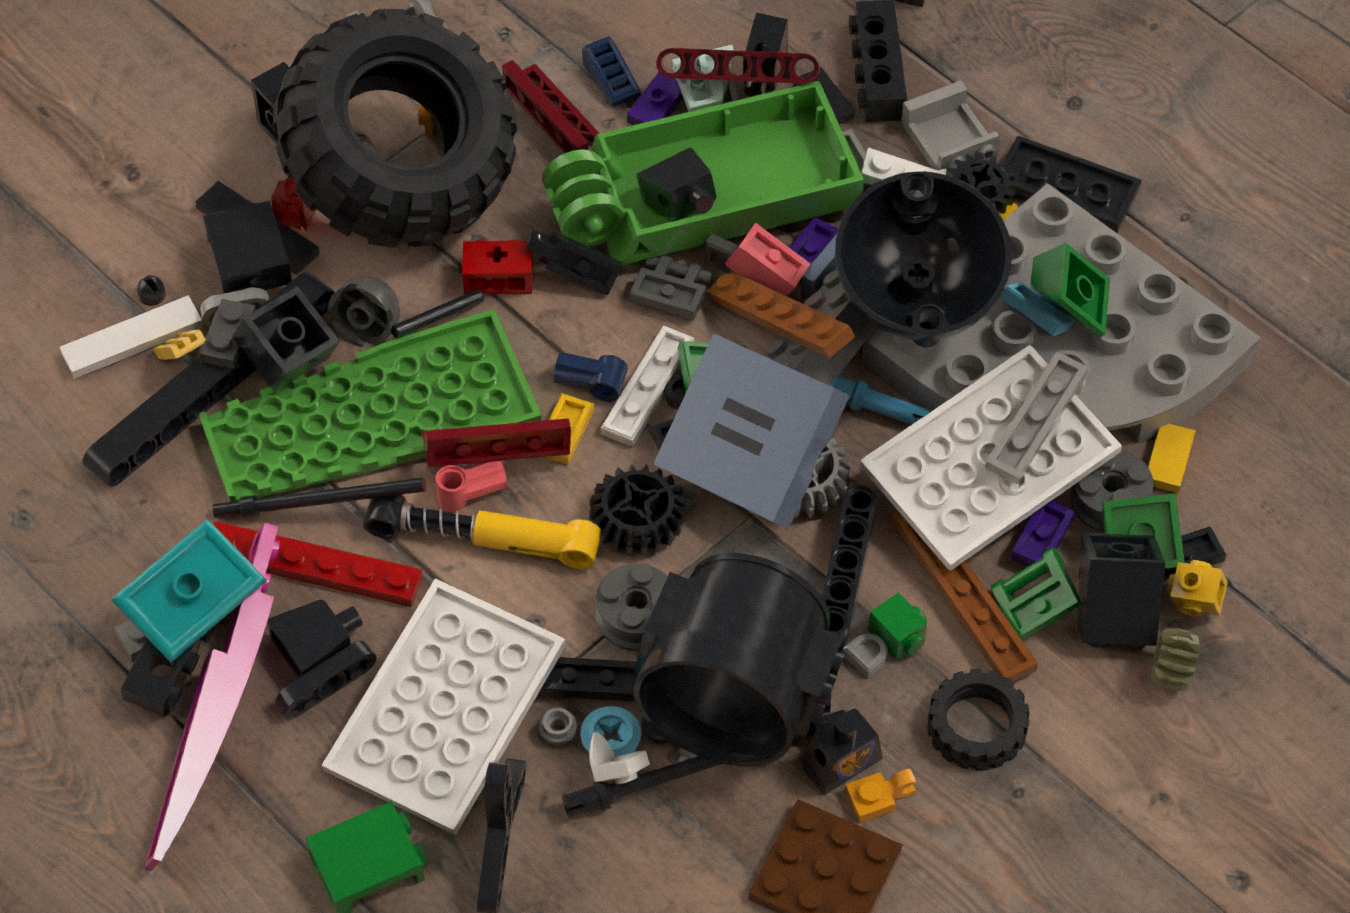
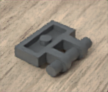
[630,255,714,320]

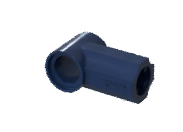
[553,352,628,402]

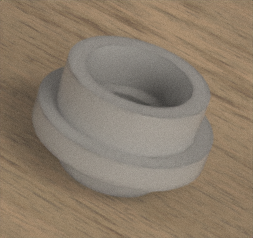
[539,708,577,745]

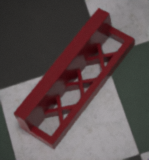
[502,60,600,154]
[422,418,571,467]

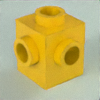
[1167,560,1228,616]

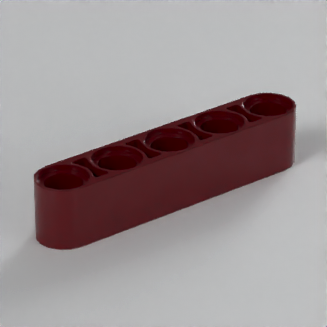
[656,48,820,84]

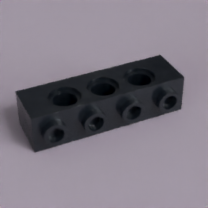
[849,0,907,122]
[121,626,215,717]

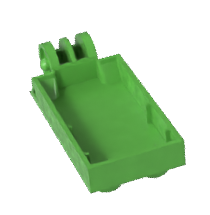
[542,81,864,265]

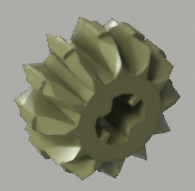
[1150,628,1200,692]

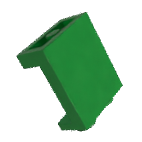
[305,801,428,913]

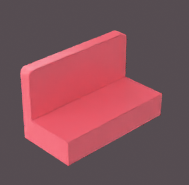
[725,223,811,296]

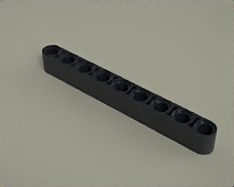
[83,271,335,487]

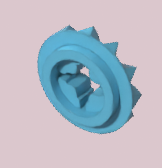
[580,706,641,756]

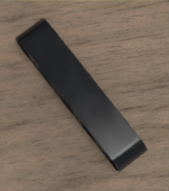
[822,485,877,652]

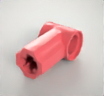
[435,461,508,512]

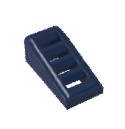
[582,36,641,107]

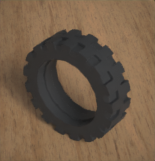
[927,669,1030,771]

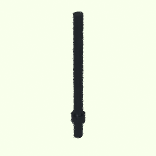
[213,478,426,518]

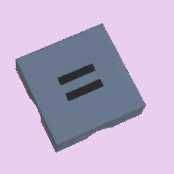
[653,333,850,528]

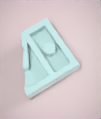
[672,45,733,112]

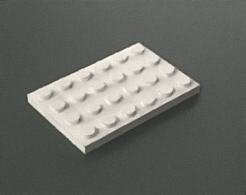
[860,345,1122,571]
[321,579,566,835]

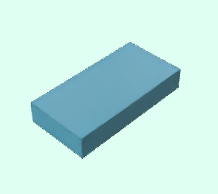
[1000,281,1075,336]

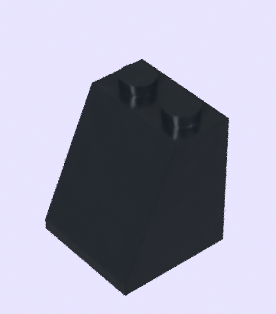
[1078,532,1166,649]

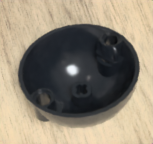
[835,171,1012,348]

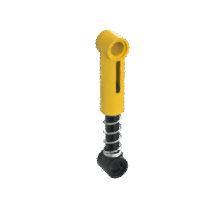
[363,495,602,570]

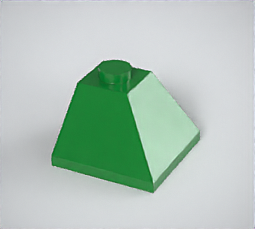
[1030,243,1110,337]

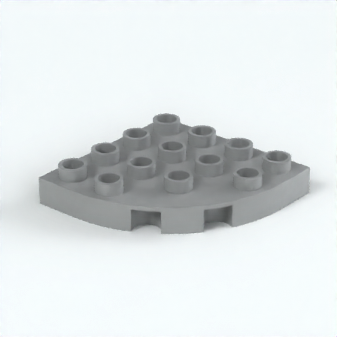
[862,183,1261,443]

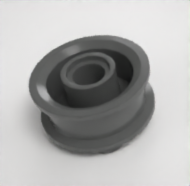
[1071,450,1154,532]
[596,563,668,651]

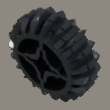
[589,464,687,557]

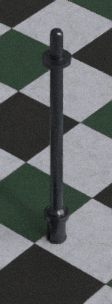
[562,710,848,819]

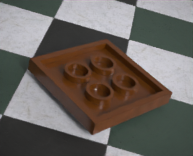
[748,799,903,913]

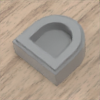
[842,634,888,678]

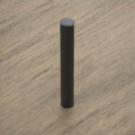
[391,289,484,339]

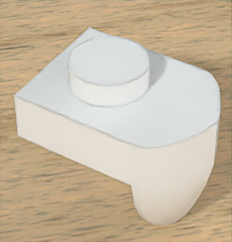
[589,732,650,784]

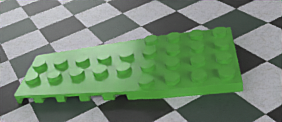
[199,309,542,502]

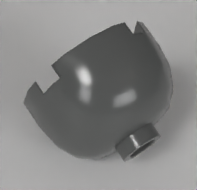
[328,276,400,347]

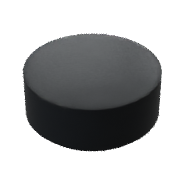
[665,375,686,410]

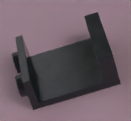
[203,200,292,294]

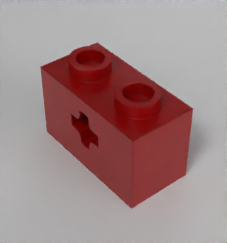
[462,239,533,295]

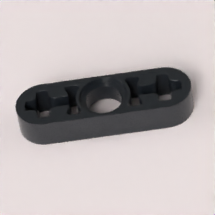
[276,641,377,718]

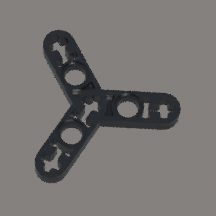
[477,758,527,913]

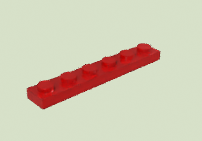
[213,521,423,607]

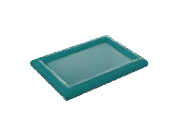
[111,519,267,663]

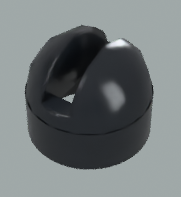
[137,275,166,306]

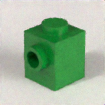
[868,592,927,661]

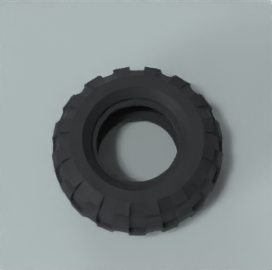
[273,9,517,248]

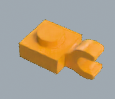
[845,769,916,823]

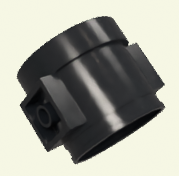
[634,553,845,766]

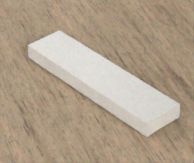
[59,295,203,379]
[601,325,694,448]

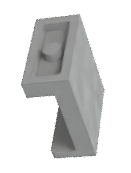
[901,81,1000,171]

